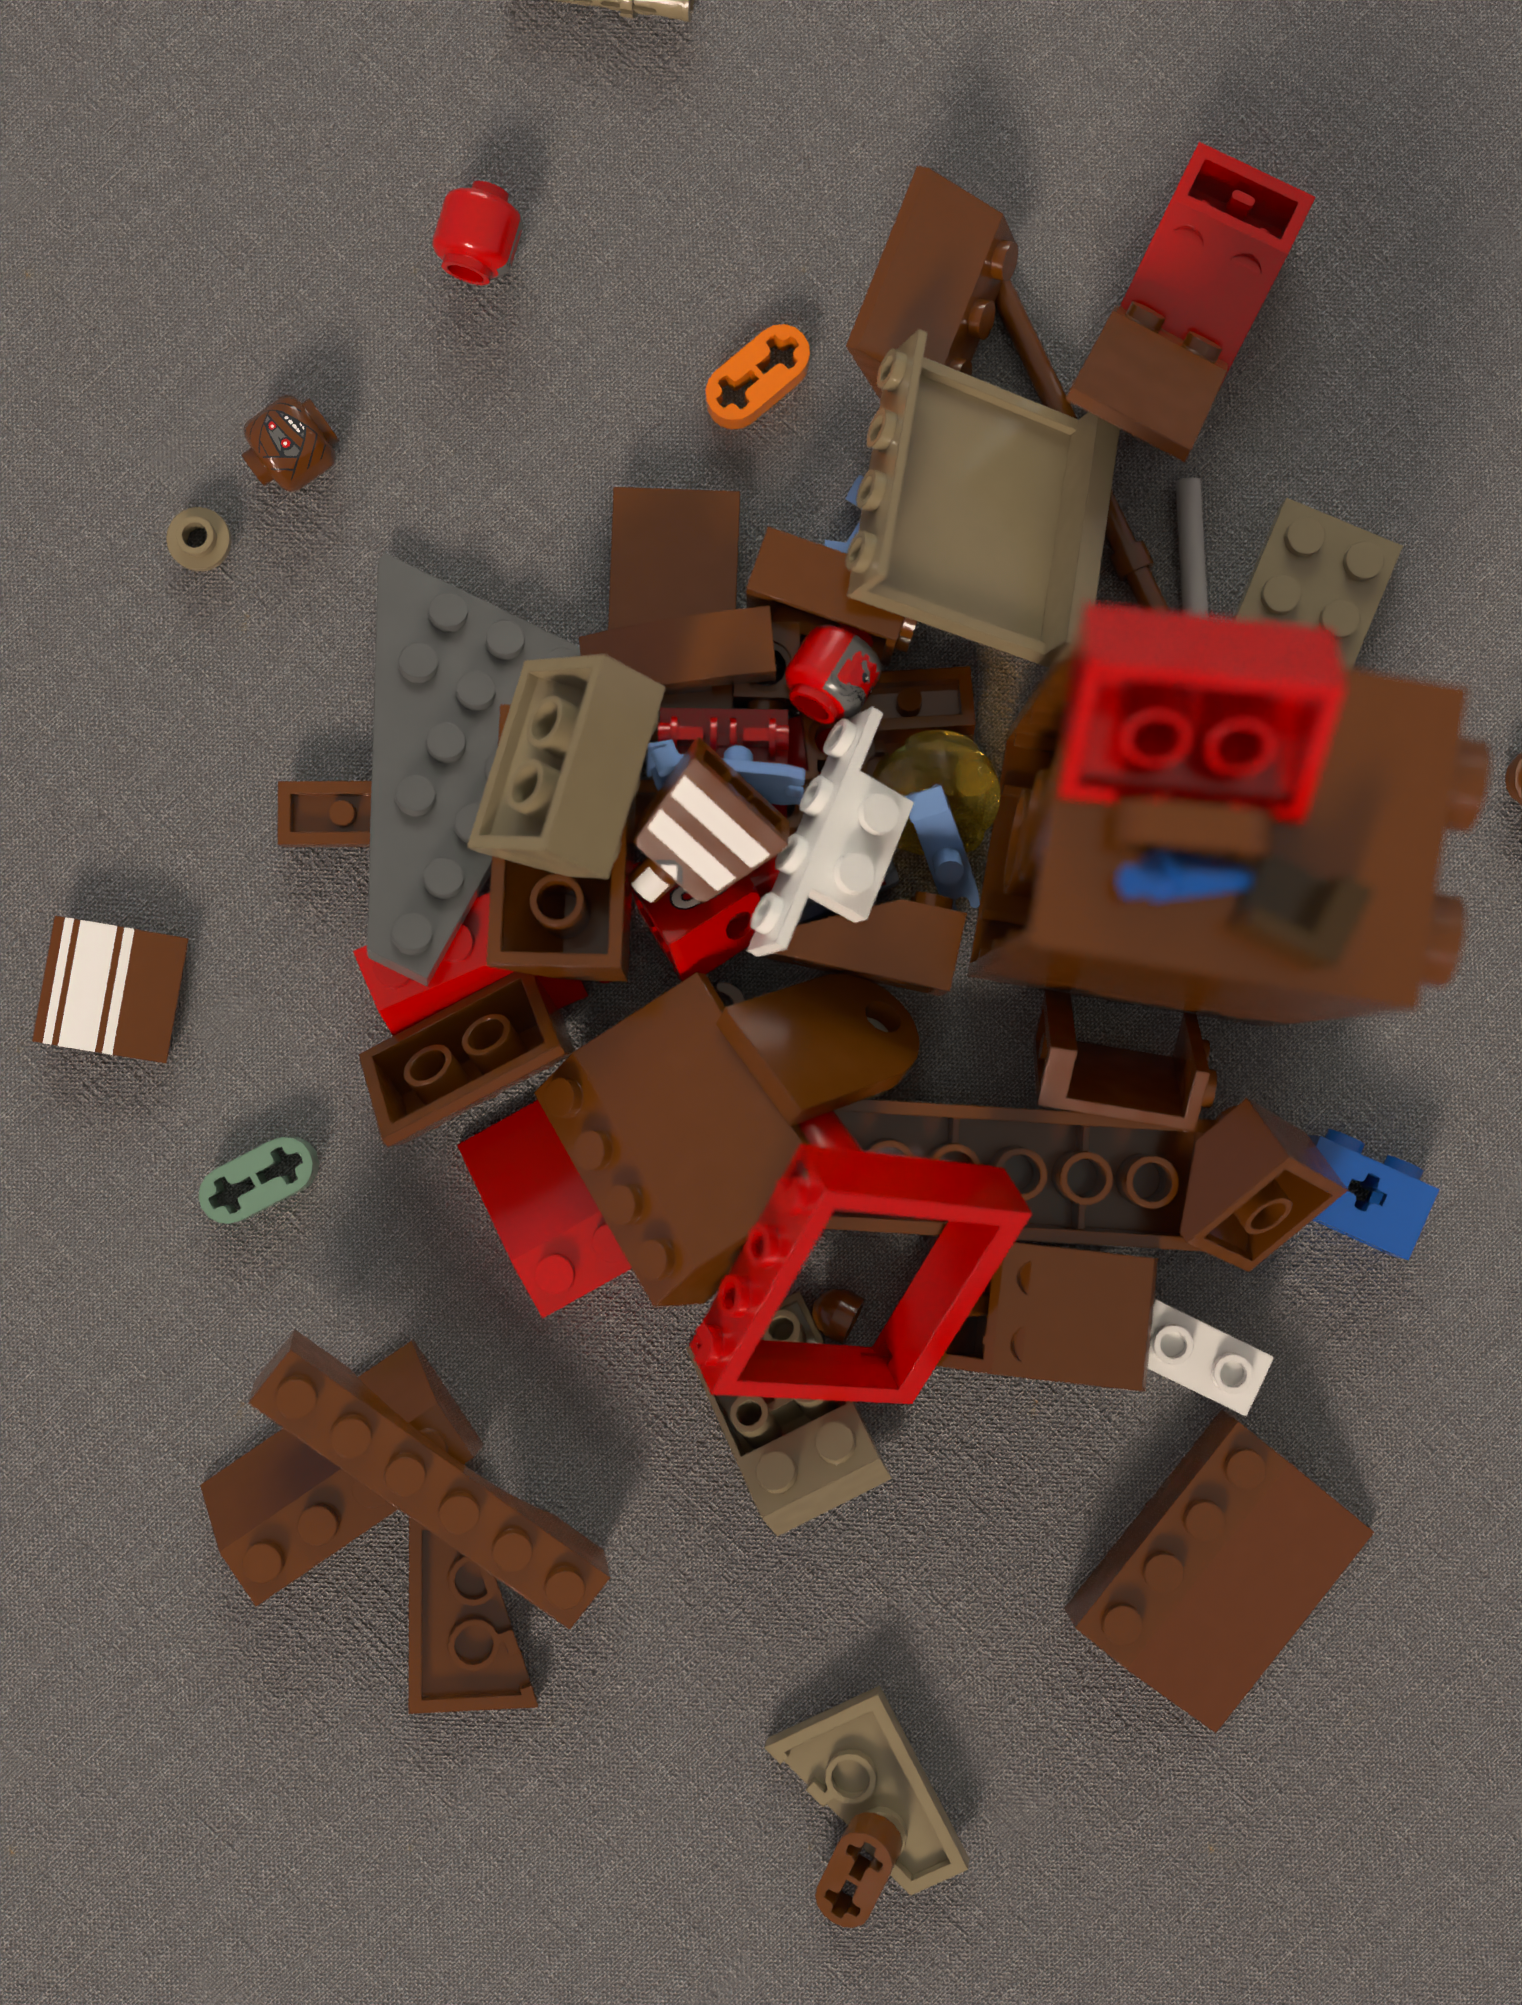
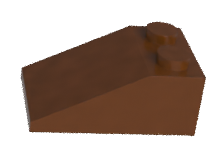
[1066,301,1228,462]
[755,891,967,996]

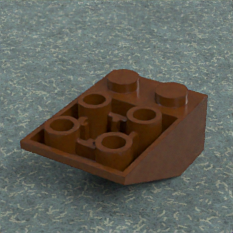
[936,1242,1158,1392]

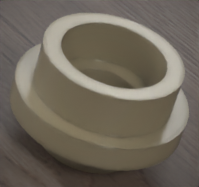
[166,507,232,572]

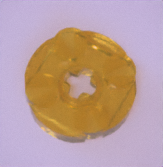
[872,730,1001,855]

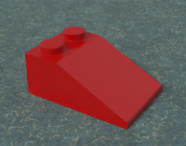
[457,1100,632,1319]

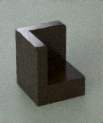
[1227,854,1374,970]

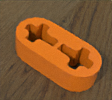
[705,324,810,430]

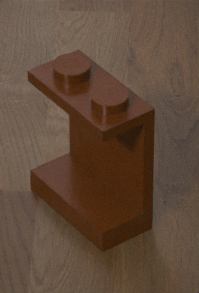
[1033,989,1217,1131]

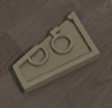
[764,1685,970,1896]

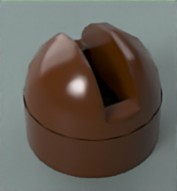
[812,1288,866,1345]

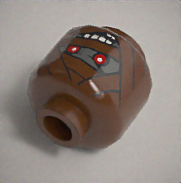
[241,395,340,492]

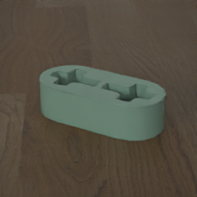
[198,1136,319,1224]

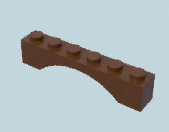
[248,1329,610,1630]

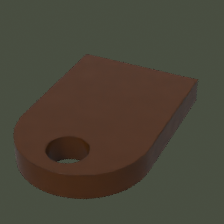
[716,974,919,1127]

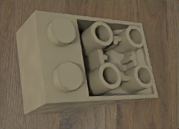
[686,1291,892,1536]

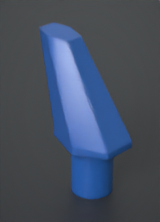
[1117,850,1254,903]

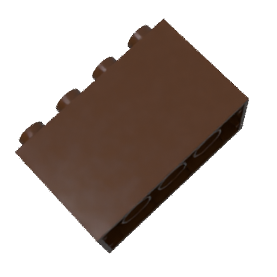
[967,629,1491,1027]

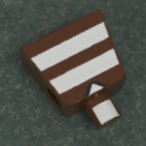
[628,737,790,903]

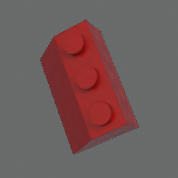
[1058,604,1346,823]
[353,892,589,1036]

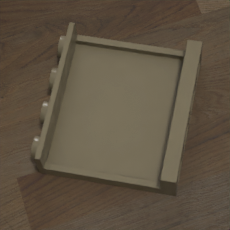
[846,329,1120,668]

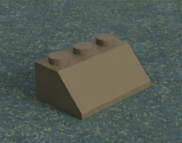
[467,654,666,879]

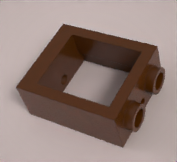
[746,526,917,666]

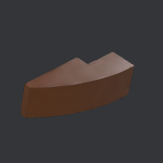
[579,606,776,695]

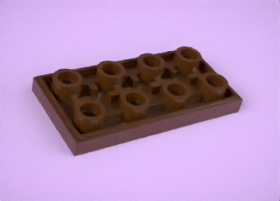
[608,487,740,743]

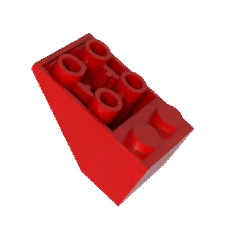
[1120,142,1316,389]

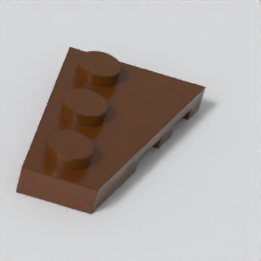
[408,1517,539,1714]

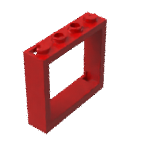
[690,1143,1032,1404]

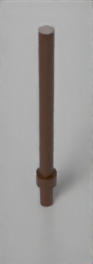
[994,279,1170,612]

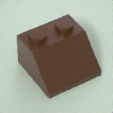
[1180,1098,1348,1272]

